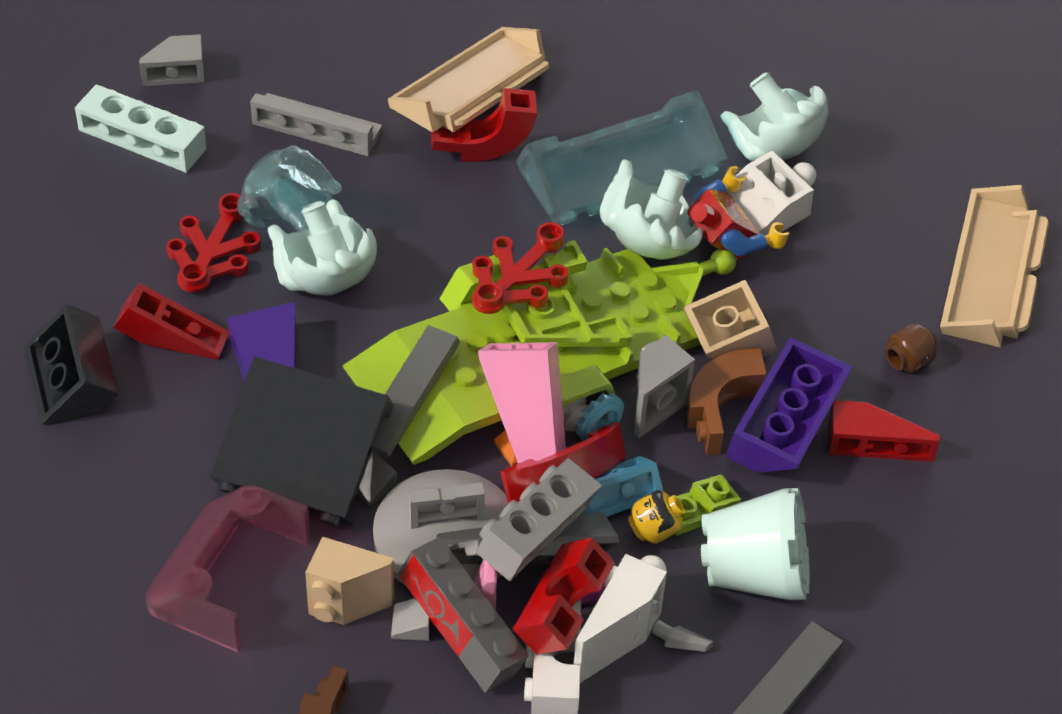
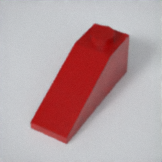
[113,283,229,360]
[828,400,940,462]

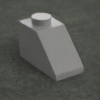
[139,34,204,86]

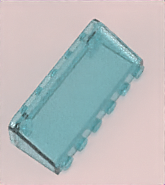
[516,90,728,225]

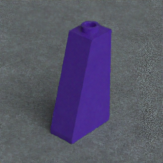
[227,302,297,382]

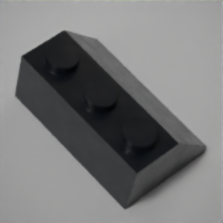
[24,304,119,425]

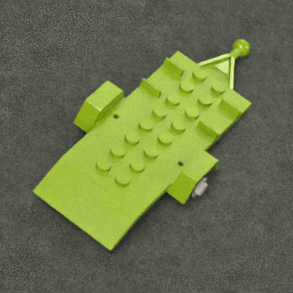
[343,248,736,465]

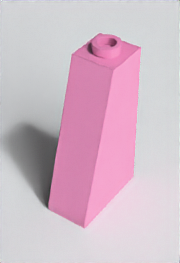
[478,342,566,463]

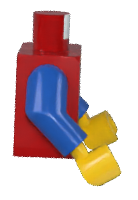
[687,166,790,260]

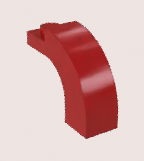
[431,88,537,162]

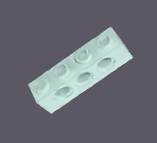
[75,84,207,173]

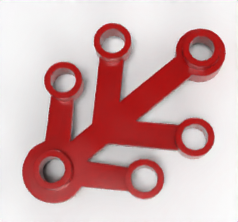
[166,193,261,293]
[472,222,568,314]

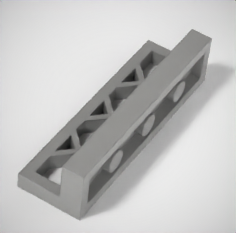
[250,93,382,156]

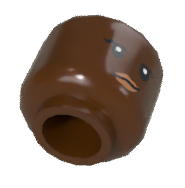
[885,323,937,374]

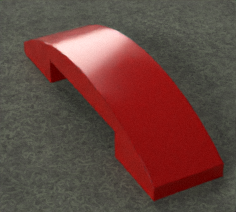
[500,422,626,504]

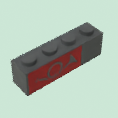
[398,537,529,693]

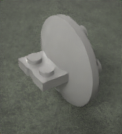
[373,469,508,585]

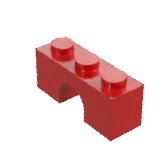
[513,538,615,655]

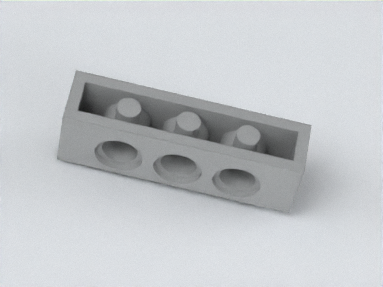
[475,458,602,581]

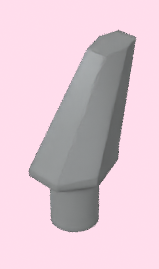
[652,620,714,652]

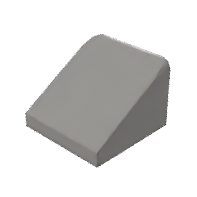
[391,598,431,641]

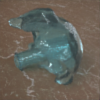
[237,145,344,232]

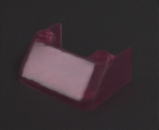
[145,485,311,653]

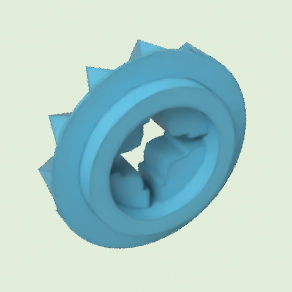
[576,393,624,441]

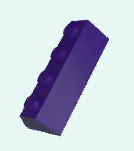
[726,337,852,473]

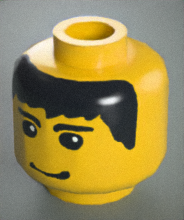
[628,490,685,544]

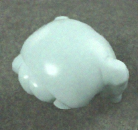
[720,72,828,162]
[600,160,702,260]
[268,199,377,295]

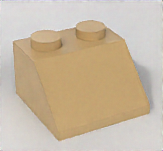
[684,280,778,359]
[305,537,395,625]

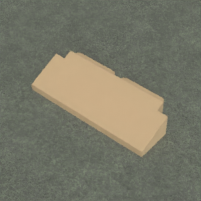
[388,27,549,132]
[940,185,1049,348]

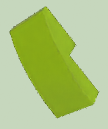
[675,474,741,536]

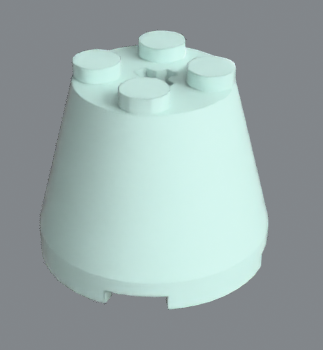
[701,488,810,600]

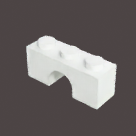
[524,600,581,714]

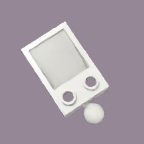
[726,151,817,259]
[574,554,667,683]

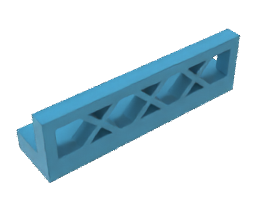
[582,456,663,517]

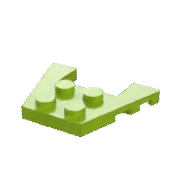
[502,240,633,347]

